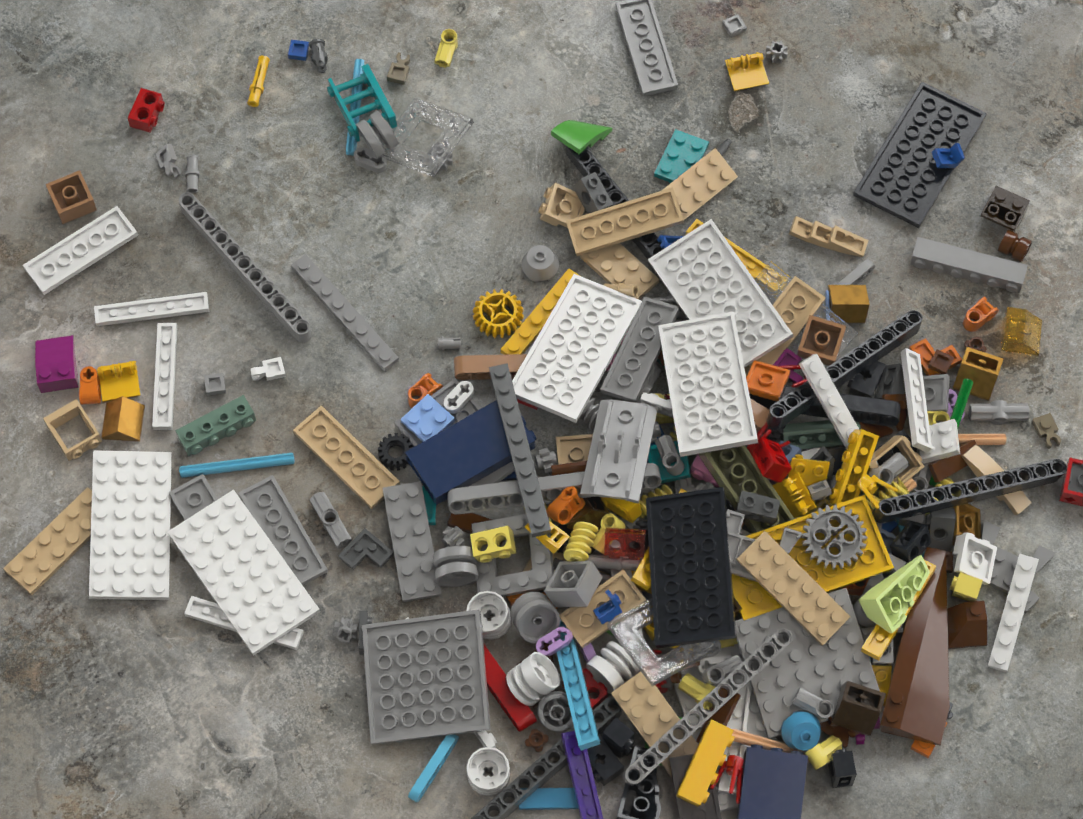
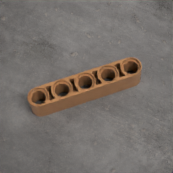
[454,354,527,380]

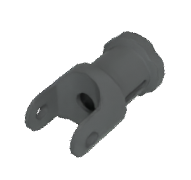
[309,38,328,73]

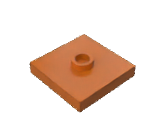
[746,360,790,401]

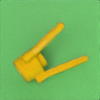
[857,475,898,514]

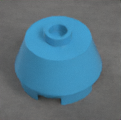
[781,711,821,750]

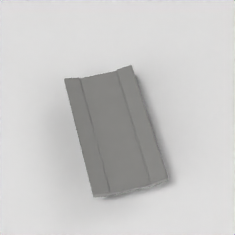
[580,400,658,504]

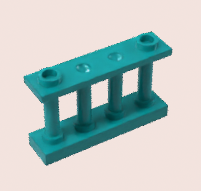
[327,64,397,142]

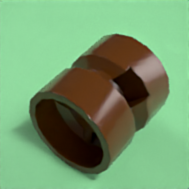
[998,229,1032,262]

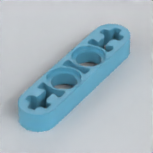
[408,735,459,803]

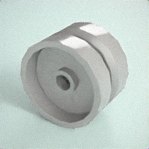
[356,110,399,158]
[433,546,479,587]
[510,592,560,643]

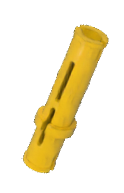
[247,55,270,107]

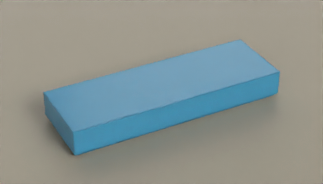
[519,788,579,810]

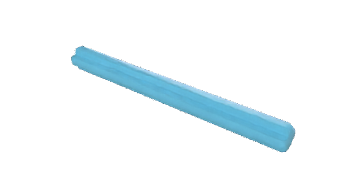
[346,59,365,156]
[179,453,295,478]

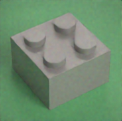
[544,561,602,607]

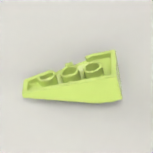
[858,555,930,633]

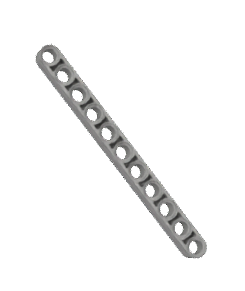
[179,192,312,343]
[447,463,661,514]
[623,628,792,785]

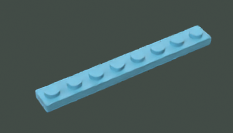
[556,619,600,751]

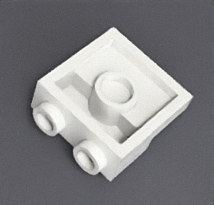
[953,532,997,585]

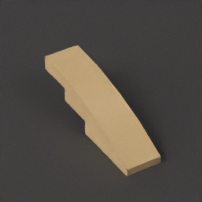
[789,216,868,257]
[962,445,1031,515]

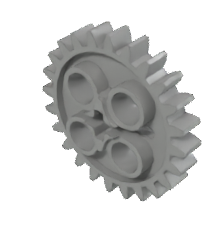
[801,504,867,570]

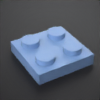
[400,394,455,442]

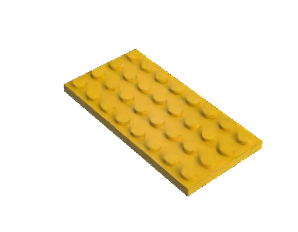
[732,495,894,620]

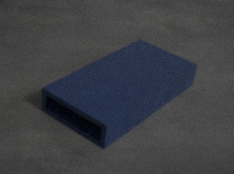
[405,400,537,505]
[737,745,808,819]

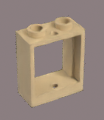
[43,399,102,461]
[867,435,925,493]

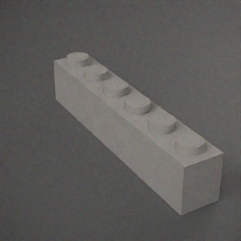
[910,237,1028,293]

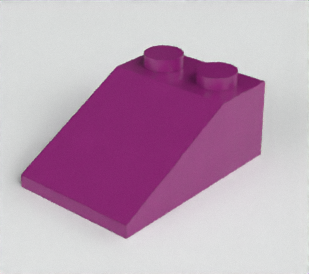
[35,335,79,393]

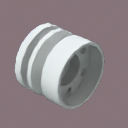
[466,591,512,640]
[586,641,639,694]
[506,652,561,706]
[467,747,510,796]

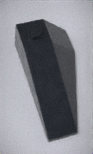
[616,745,661,819]

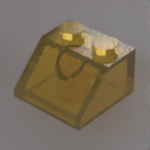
[1001,307,1042,356]

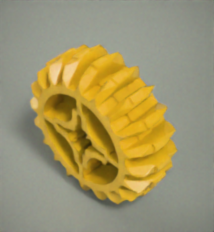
[473,289,524,339]

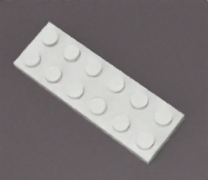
[23,206,138,295]

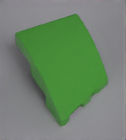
[551,120,612,154]

